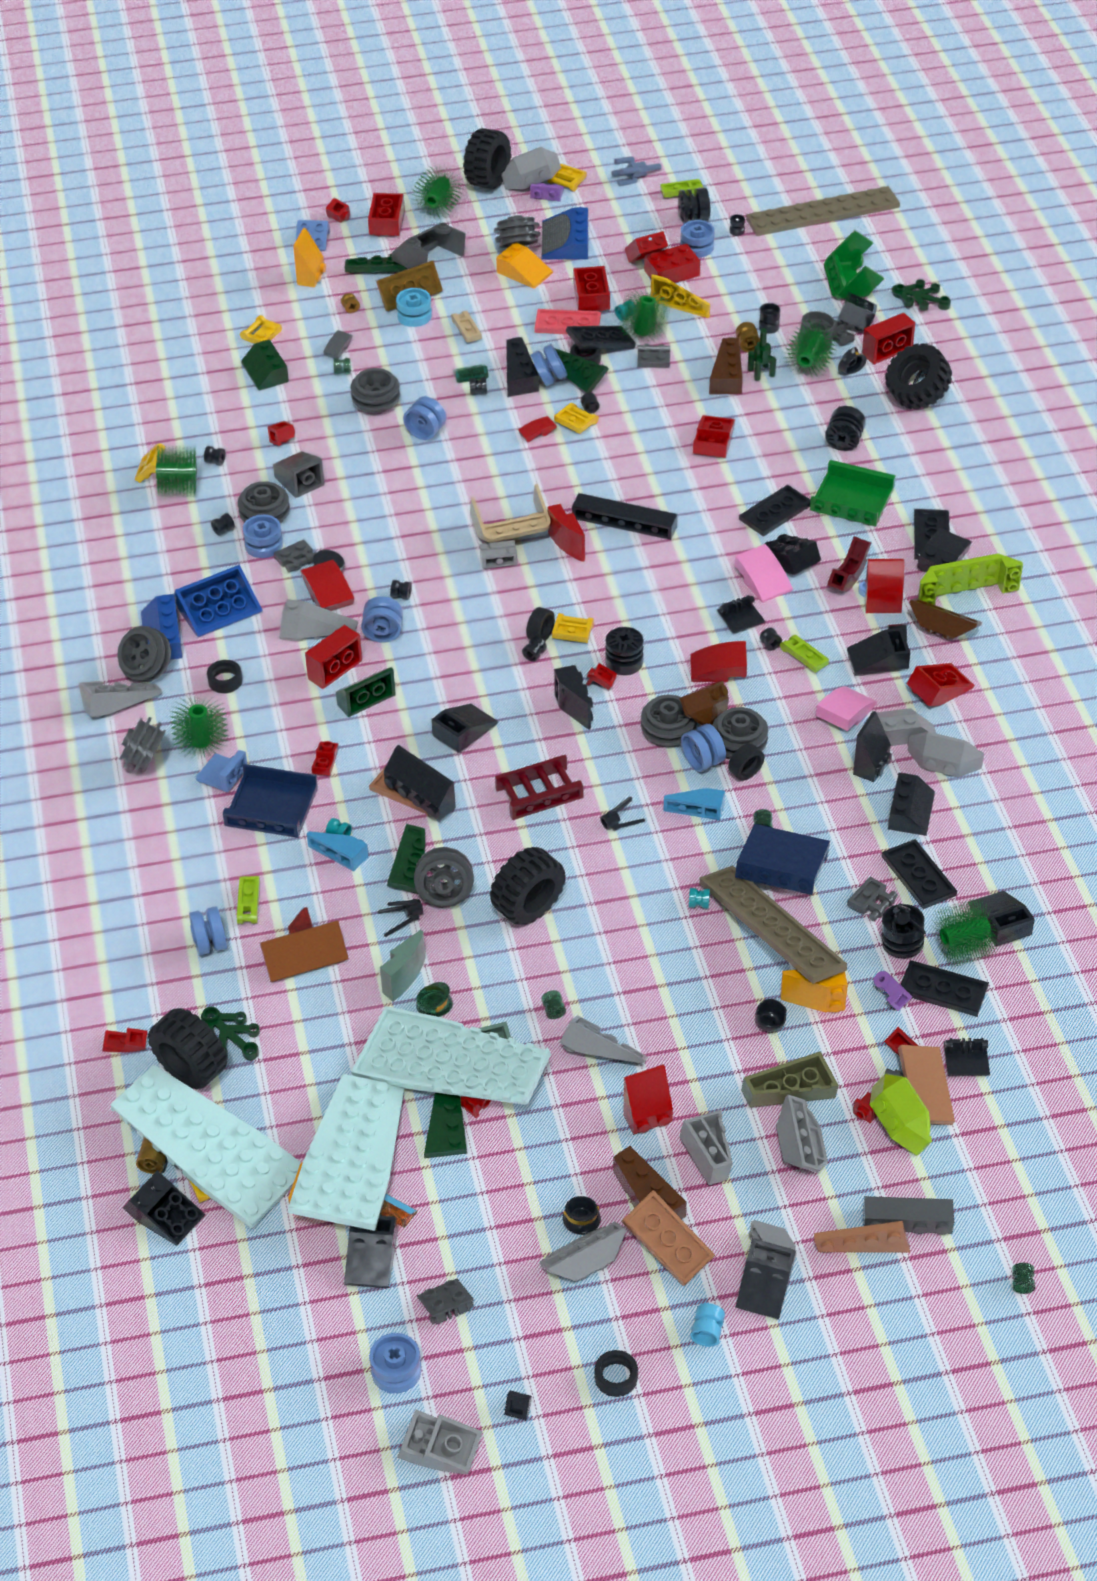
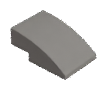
[397,1409,483,1474]

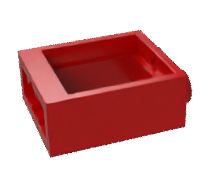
[624,231,668,263]

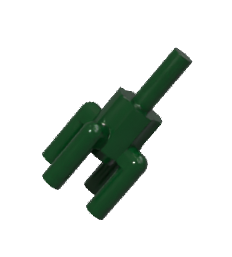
[747,328,776,381]

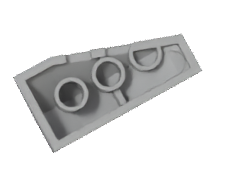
[279,599,358,641]
[79,681,162,718]
[560,1015,647,1064]

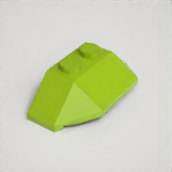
[870,1074,932,1155]

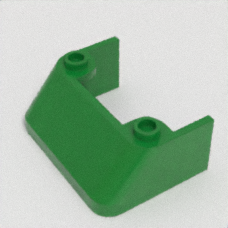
[824,230,884,299]

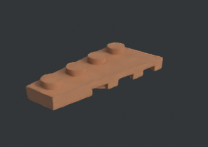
[814,1221,910,1253]

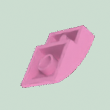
[735,544,793,603]
[816,686,877,731]

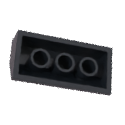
[384,745,456,821]

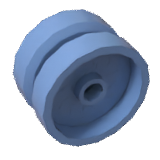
[680,220,714,258]
[531,344,568,386]
[403,396,447,440]
[243,514,283,558]
[361,596,403,643]
[681,724,726,772]
[189,906,227,955]
[369,1333,422,1394]

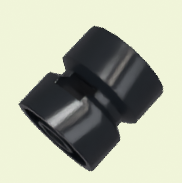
[759,303,780,334]

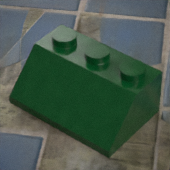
[241,339,289,391]
[336,667,396,718]

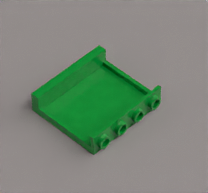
[810,460,896,527]

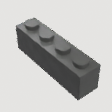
[863,1196,954,1235]

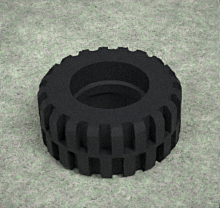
[463,128,512,189]
[885,343,952,410]
[490,847,566,925]
[148,1008,228,1089]

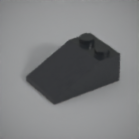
[838,292,877,332]
[917,528,972,572]
[853,711,892,782]

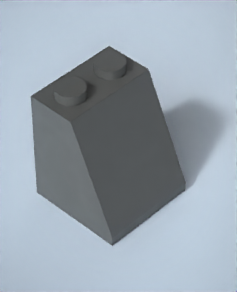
[273,451,325,498]

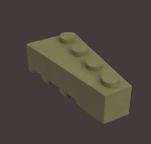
[741,1051,839,1107]

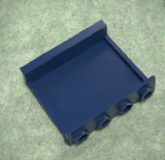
[223,764,318,838]
[735,824,830,895]

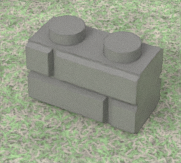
[479,540,517,569]

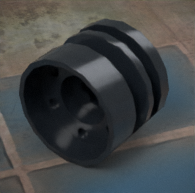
[678,187,711,223]
[825,406,866,451]
[605,627,644,676]
[882,904,925,958]

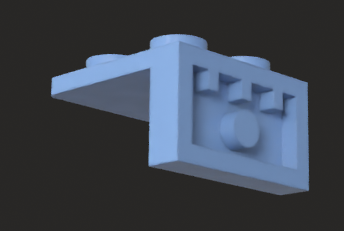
[296,220,330,251]
[196,750,247,792]

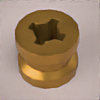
[341,293,360,313]

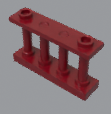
[495,754,584,820]

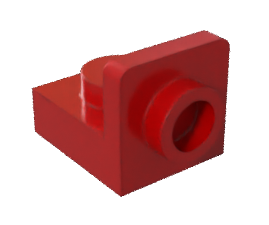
[586,663,617,690]
[853,1092,877,1124]

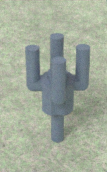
[611,156,661,186]

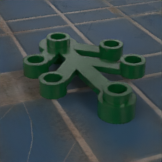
[892,279,951,311]
[201,1006,260,1061]

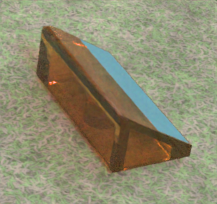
[380,1194,418,1228]

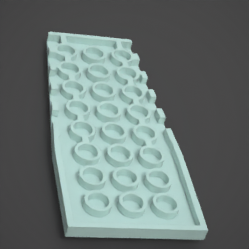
[351,1006,551,1105]
[111,1065,301,1229]
[288,1074,404,1231]

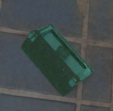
[453,364,489,383]

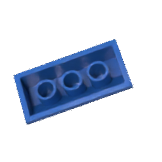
[141,594,182,660]

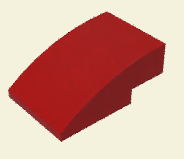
[693,415,735,458]
[547,503,585,562]
[864,559,904,613]
[300,560,355,611]
[690,641,747,682]

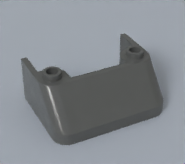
[392,222,466,268]

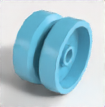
[396,288,432,327]

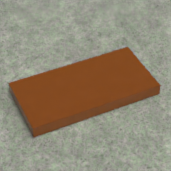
[260,920,349,982]

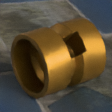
[736,322,760,352]
[136,1137,166,1174]

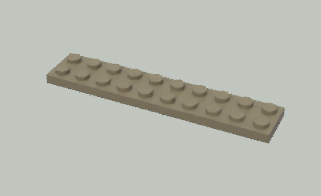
[746,186,900,236]
[699,865,847,984]

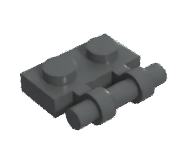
[637,344,670,368]
[274,539,316,572]
[847,876,898,921]

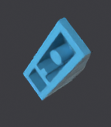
[663,788,725,820]
[307,831,368,871]

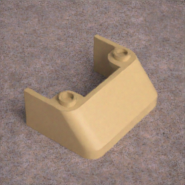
[470,484,551,543]

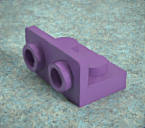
[530,183,564,201]

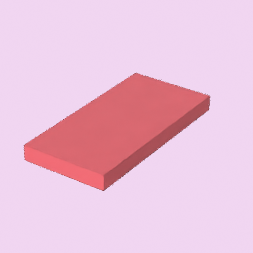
[535,309,601,334]

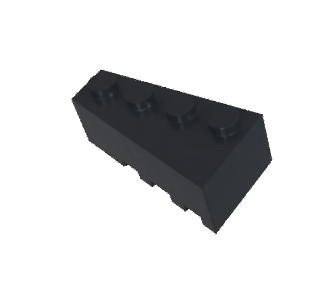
[506,337,539,397]

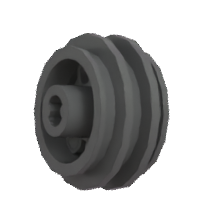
[494,215,541,248]
[350,368,400,413]
[237,481,290,524]
[117,626,171,682]
[641,694,697,747]
[712,707,769,759]
[119,717,166,773]
[414,847,474,907]

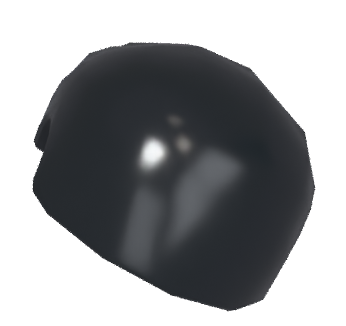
[755,999,787,1032]

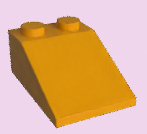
[293,228,326,288]
[496,242,553,289]
[780,970,848,1012]

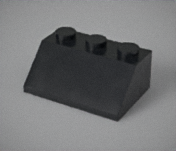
[888,772,935,836]

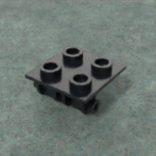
[717,595,765,633]
[944,1038,990,1076]

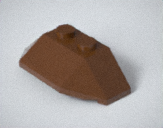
[909,598,982,640]
[679,681,729,725]

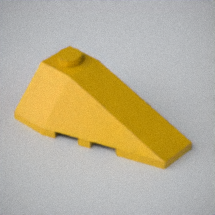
[651,274,710,318]

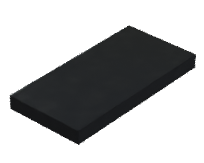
[566,326,636,349]
[739,484,811,537]
[914,509,950,560]
[881,839,958,910]
[900,960,989,1017]

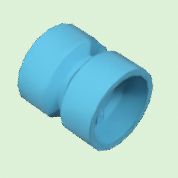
[690,1303,725,1347]

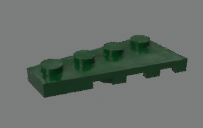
[345,253,408,273]
[555,348,609,393]
[387,824,425,894]
[424,1092,467,1159]

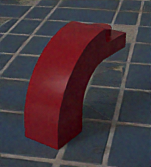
[827,536,872,591]

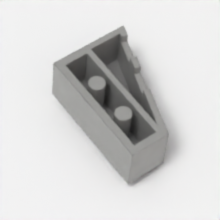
[679,1110,733,1185]

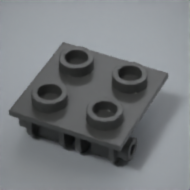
[417,1278,474,1325]

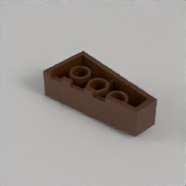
[709,337,743,395]
[613,1146,687,1219]

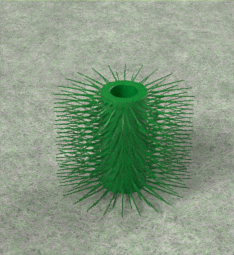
[412,164,463,220]
[619,289,671,343]
[783,319,840,378]
[156,445,197,497]
[170,693,228,758]
[932,897,999,966]

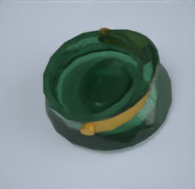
[416,982,453,1017]

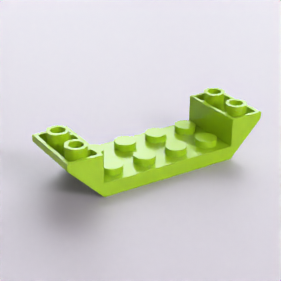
[918,553,1023,605]

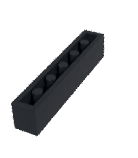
[572,493,678,540]

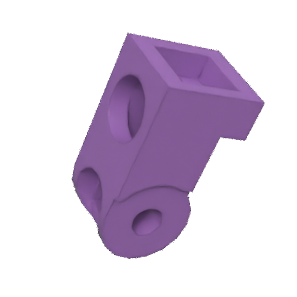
[874,971,912,1011]

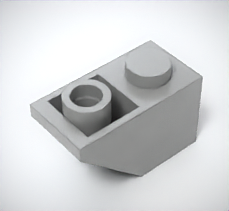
[749,1220,796,1250]

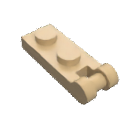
[451,310,482,343]

